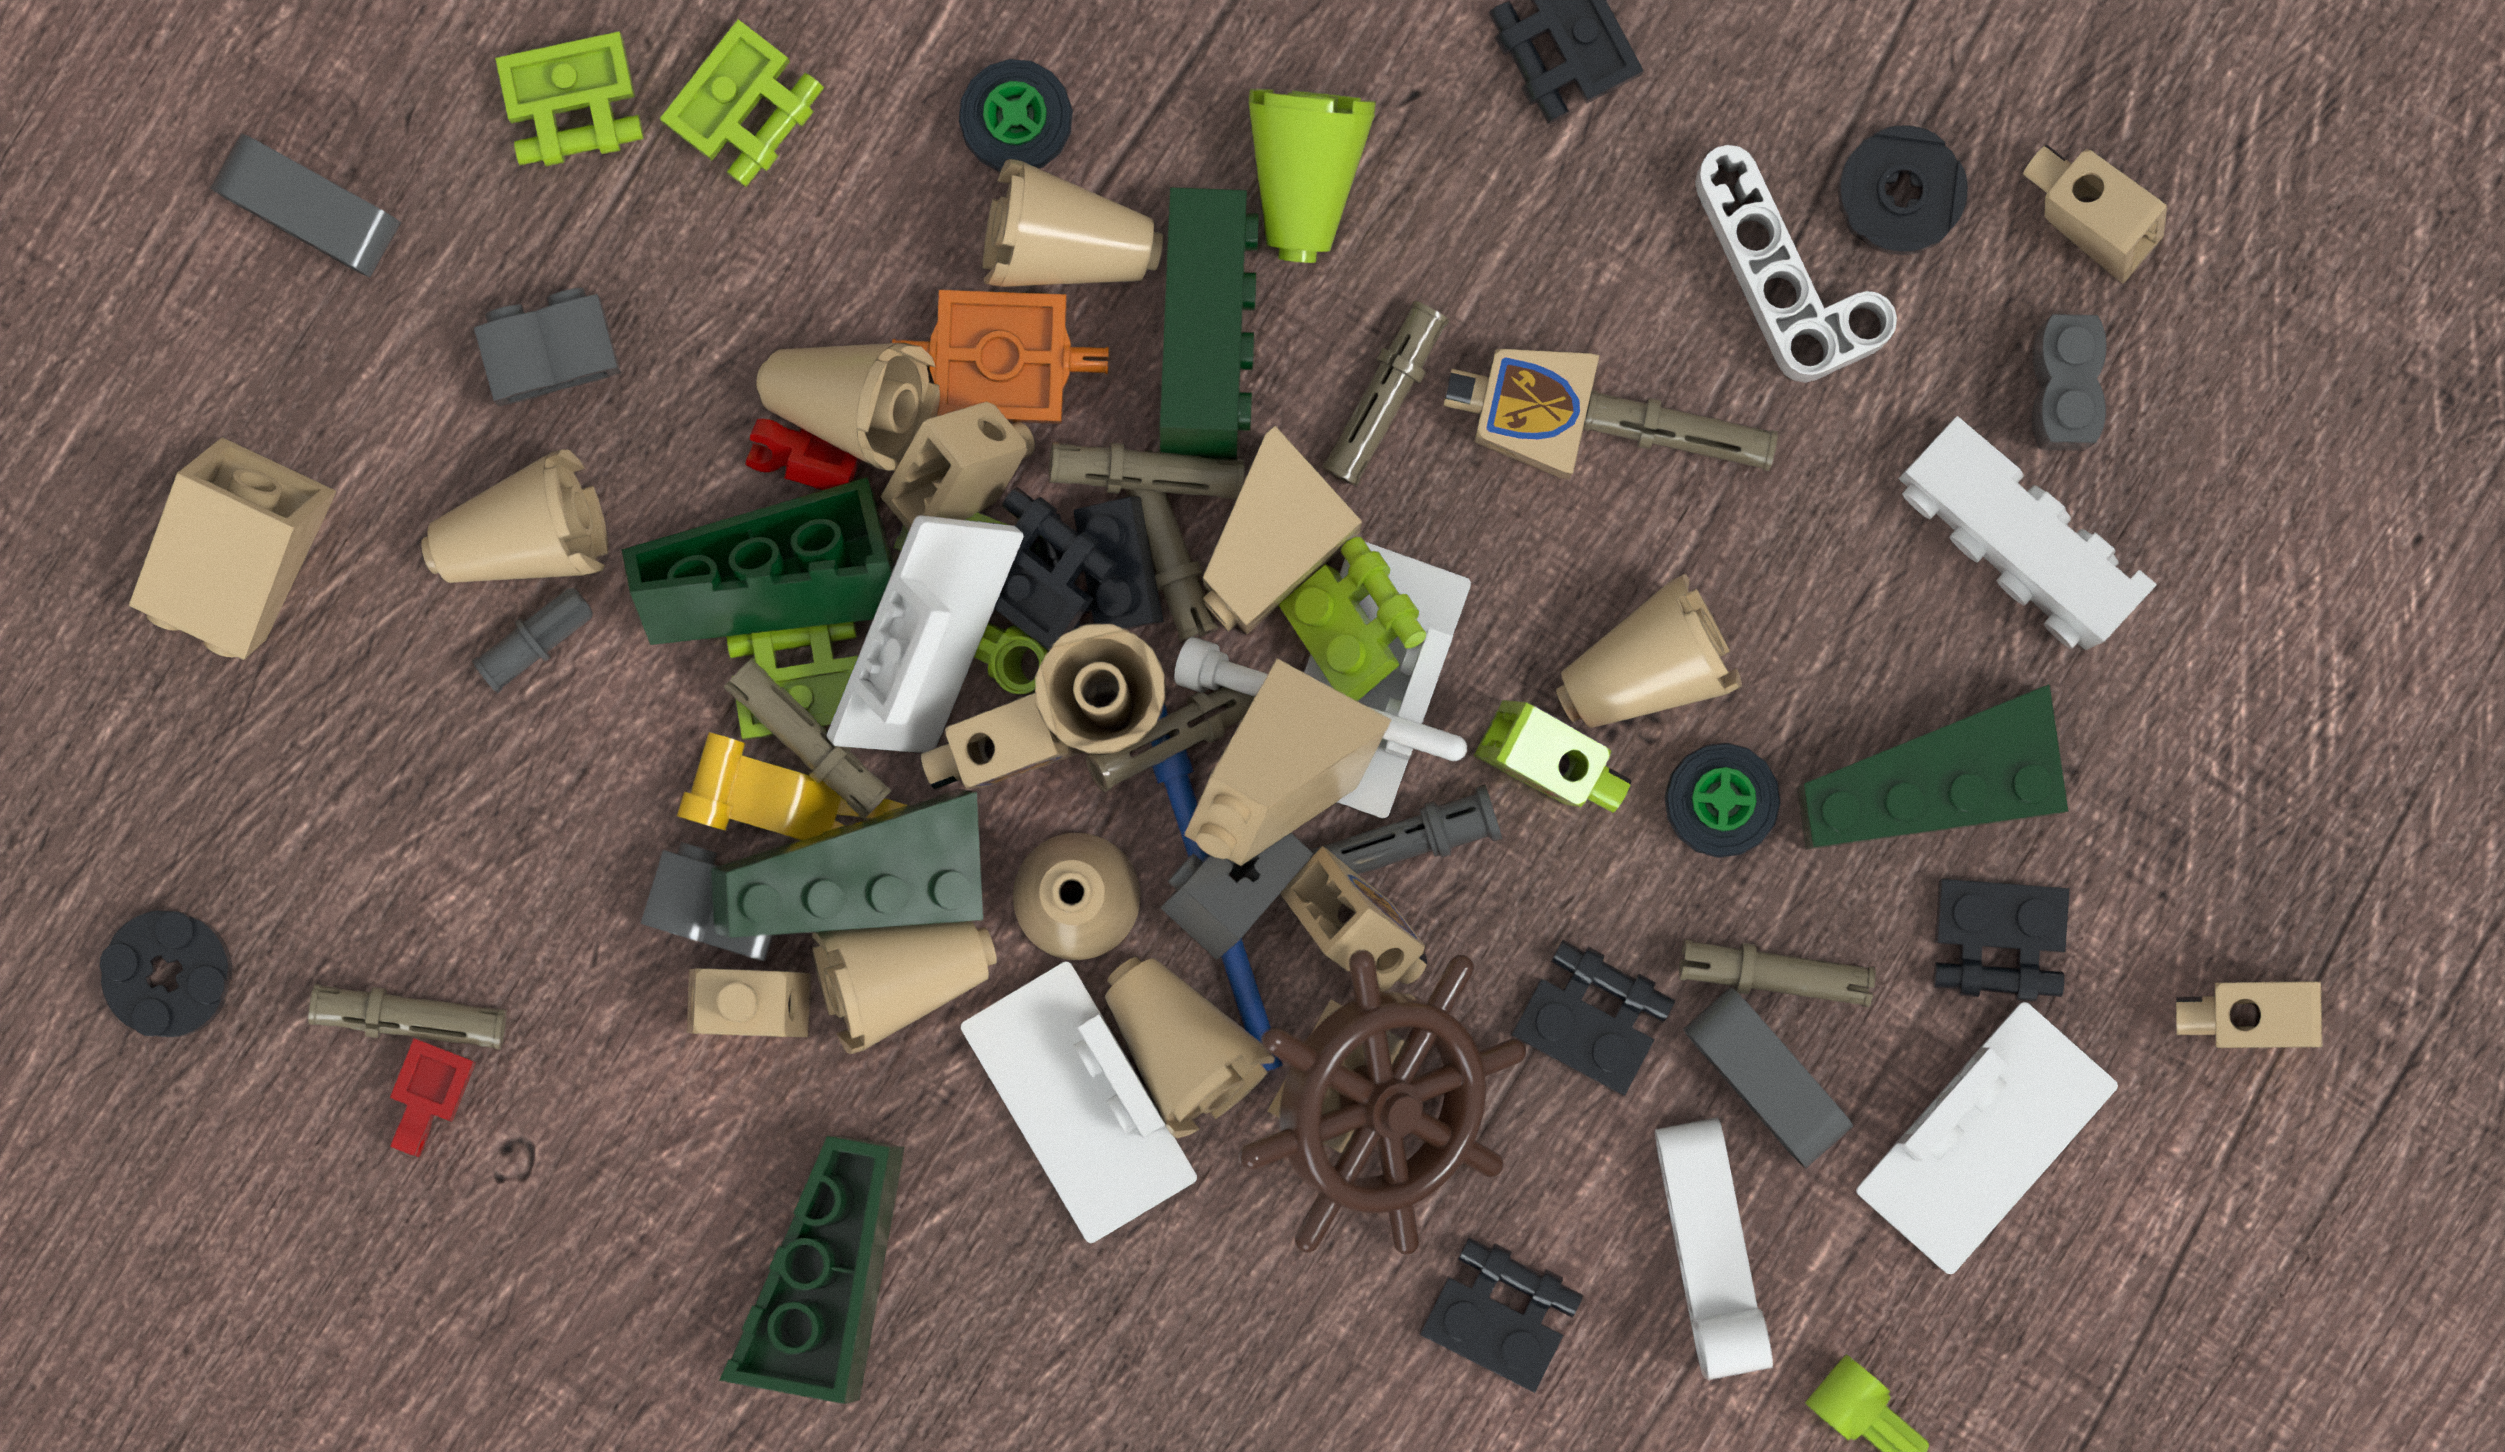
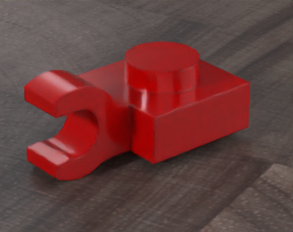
[745,418,861,490]
[390,1038,476,1157]

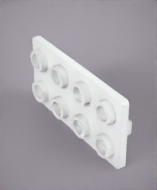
[827,516,1024,753]
[1304,542,1471,819]
[961,962,1197,1243]
[1856,1002,2118,1274]

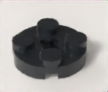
[1838,125,1968,255]
[100,911,233,1037]

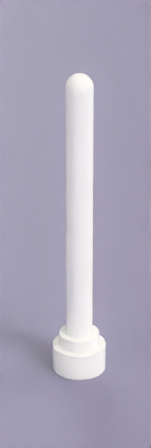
[1174,637,1467,761]

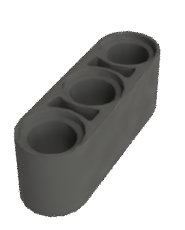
[210,133,402,278]
[1683,987,1854,1169]

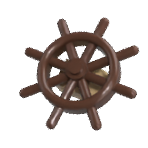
[1239,949,1526,1255]

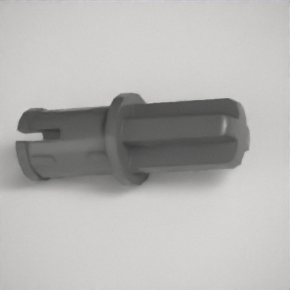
[472,588,593,693]

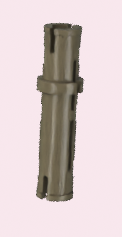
[1322,301,1450,487]
[1583,390,1778,471]
[1048,442,1244,500]
[1125,450,1218,643]
[723,658,892,820]
[1086,687,1255,792]
[1678,939,1876,1008]
[308,984,507,1050]

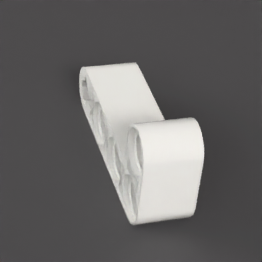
[1695,145,1897,383]
[1655,1117,1773,1380]

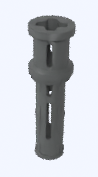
[1308,784,1502,874]

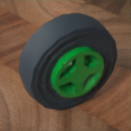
[959,59,1073,172]
[1664,743,1780,858]

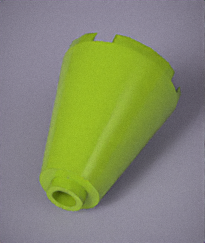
[1248,89,1376,263]

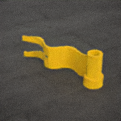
[677,732,907,841]

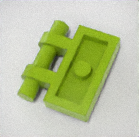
[660,19,824,187]
[495,31,644,166]
[1279,537,1427,701]
[726,622,858,740]

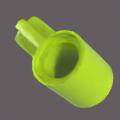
[974,622,1048,694]
[1805,1354,1929,1452]

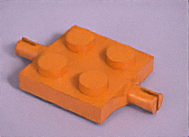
[892,290,1109,424]

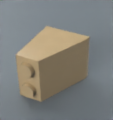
[1202,426,1362,635]
[129,437,336,660]
[1184,659,1392,866]

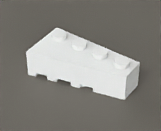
[1898,416,2157,651]

